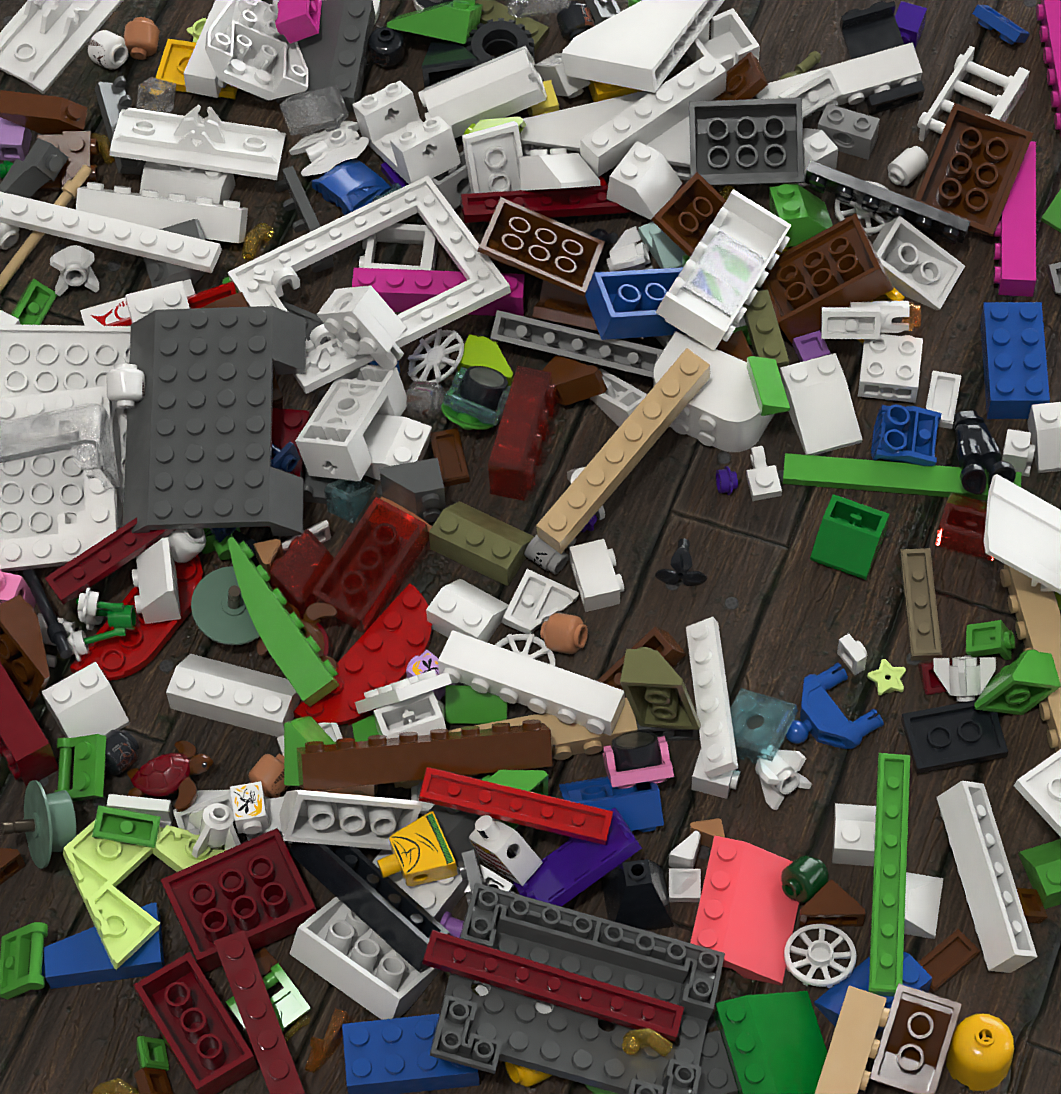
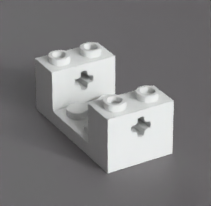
[352,81,461,184]
[295,364,409,481]

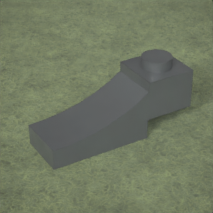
[0,138,69,198]

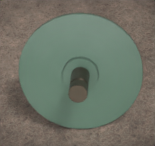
[191,566,273,645]
[1,780,76,869]

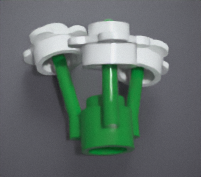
[67,588,136,662]

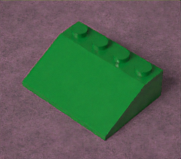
[714,991,827,1094]

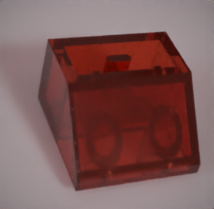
[935,493,994,561]
[269,529,340,619]

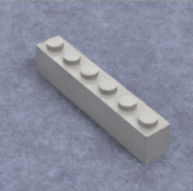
[491,310,664,378]

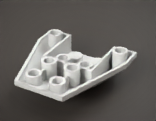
[205,0,308,101]

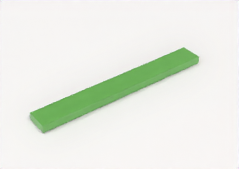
[783,453,1022,500]
[868,753,910,997]

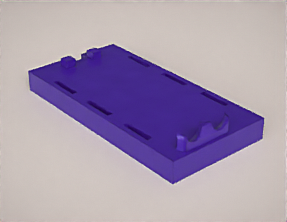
[513,807,642,906]

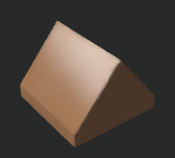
[254,539,284,577]

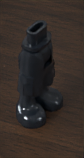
[954,411,1016,494]

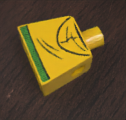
[377,811,458,887]

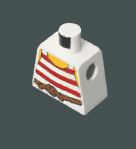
[469,815,543,886]

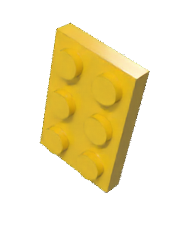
[154,39,238,99]

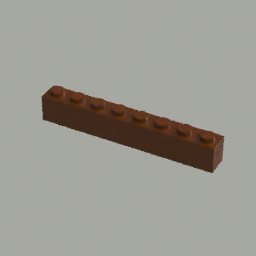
[297,720,553,791]

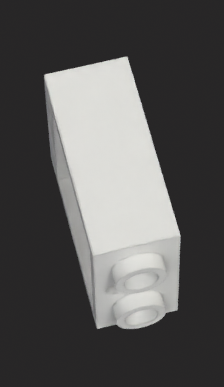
[359,223,439,271]

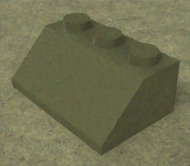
[429,501,534,586]
[620,647,701,730]

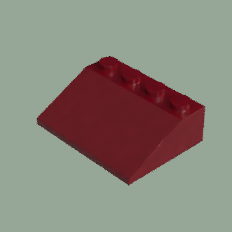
[161,828,317,974]

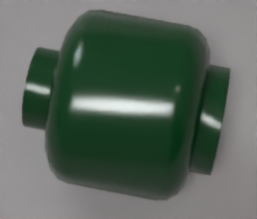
[781,856,829,903]

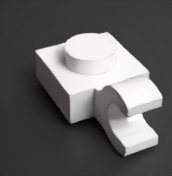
[746,446,782,501]

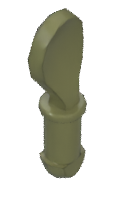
[779,51,821,80]

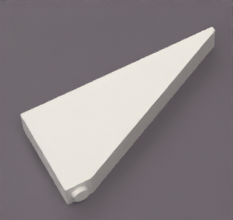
[561,0,725,93]
[520,91,691,180]

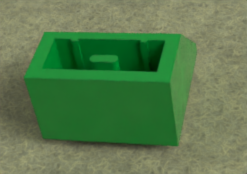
[810,494,890,580]

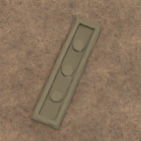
[899,548,942,661]

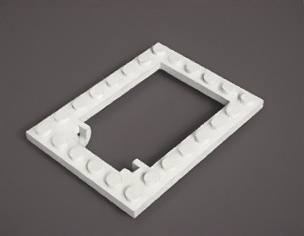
[227,175,511,394]
[0,386,118,572]

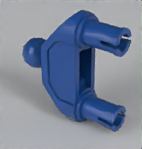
[785,663,884,749]

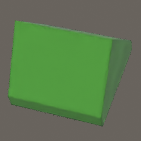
[136,1036,169,1072]

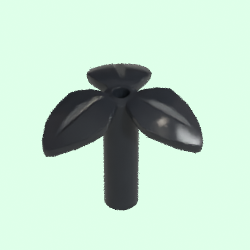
[655,538,707,586]

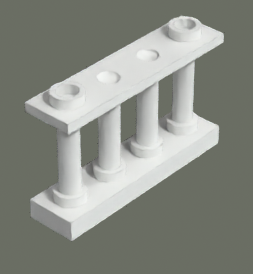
[917,46,1030,142]

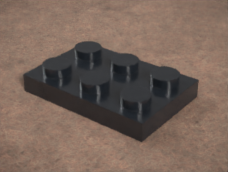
[901,700,1008,774]

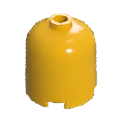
[946,1014,1014,1091]

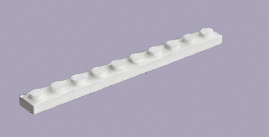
[0,192,222,273]

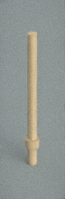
[0,164,92,293]

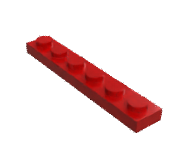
[419,767,613,845]

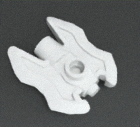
[289,121,369,176]

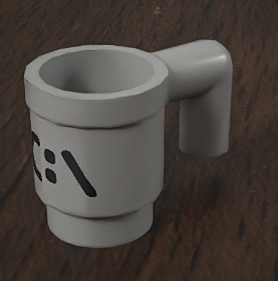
[524,535,576,574]

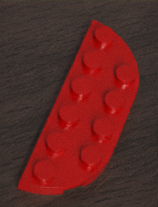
[70,555,204,681]
[293,583,432,726]

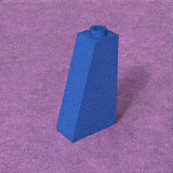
[42,903,165,989]

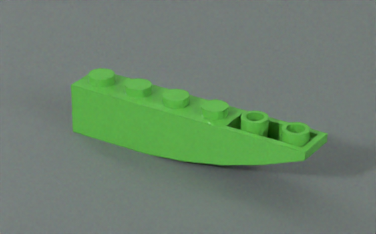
[228,536,340,707]

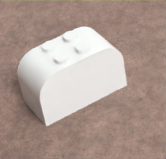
[653,331,774,452]

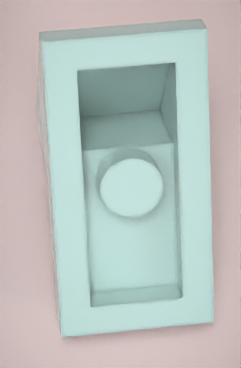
[639,221,687,269]

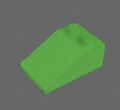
[387,0,483,44]

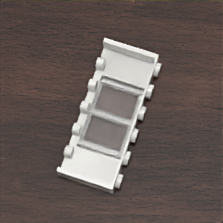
[655,189,791,351]

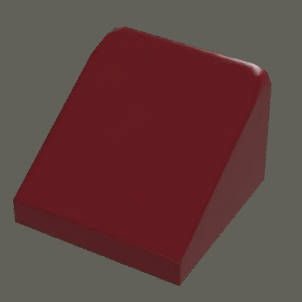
[918,660,952,695]

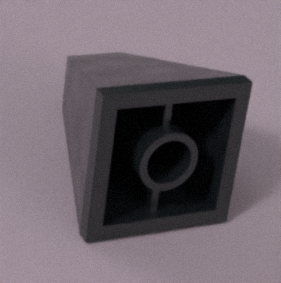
[422,39,477,112]
[601,859,674,931]

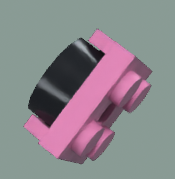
[602,731,674,789]

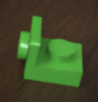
[966,620,1015,660]

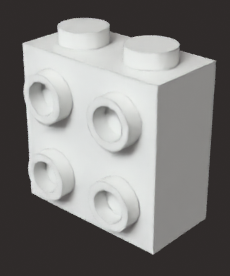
[858,333,923,403]

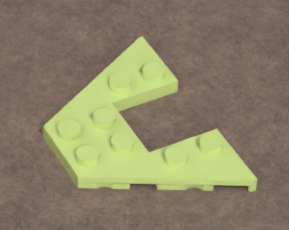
[63,820,226,970]

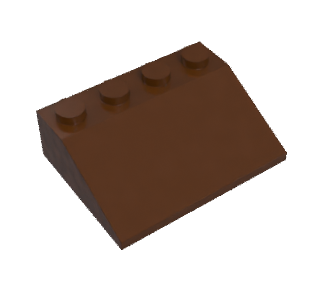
[915,103,1034,236]
[477,197,605,297]
[762,213,893,344]

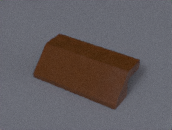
[532,280,646,340]

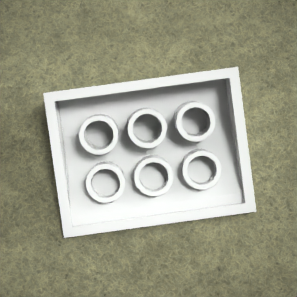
[289,897,441,1020]

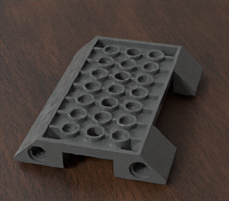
[430,882,725,1094]

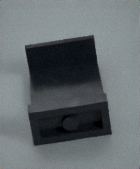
[840,1,925,115]

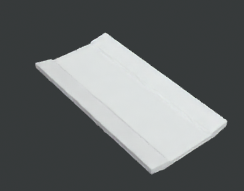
[0,0,124,94]
[109,105,286,180]
[984,474,1061,594]

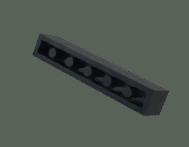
[289,842,450,972]

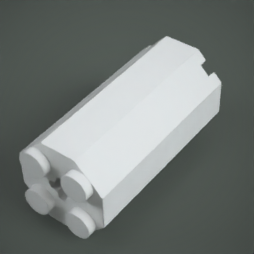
[418,45,547,139]

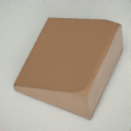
[689,818,725,848]

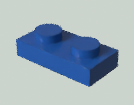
[972,4,1030,44]

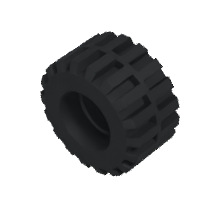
[466,18,535,67]

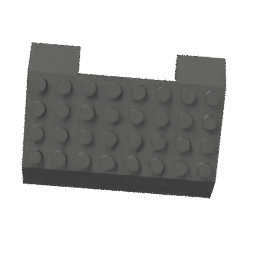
[122,306,306,536]

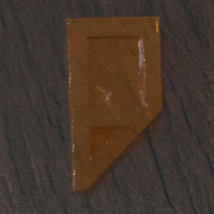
[305,1008,350,1073]

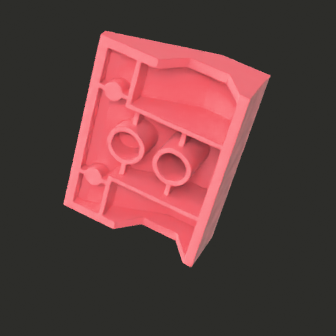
[690,835,799,986]

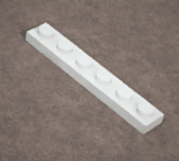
[686,617,738,779]

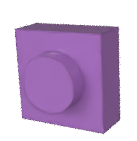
[792,330,831,362]

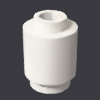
[888,146,929,186]

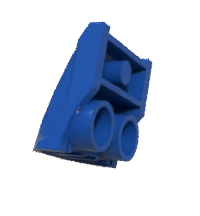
[312,159,392,215]
[871,404,942,466]

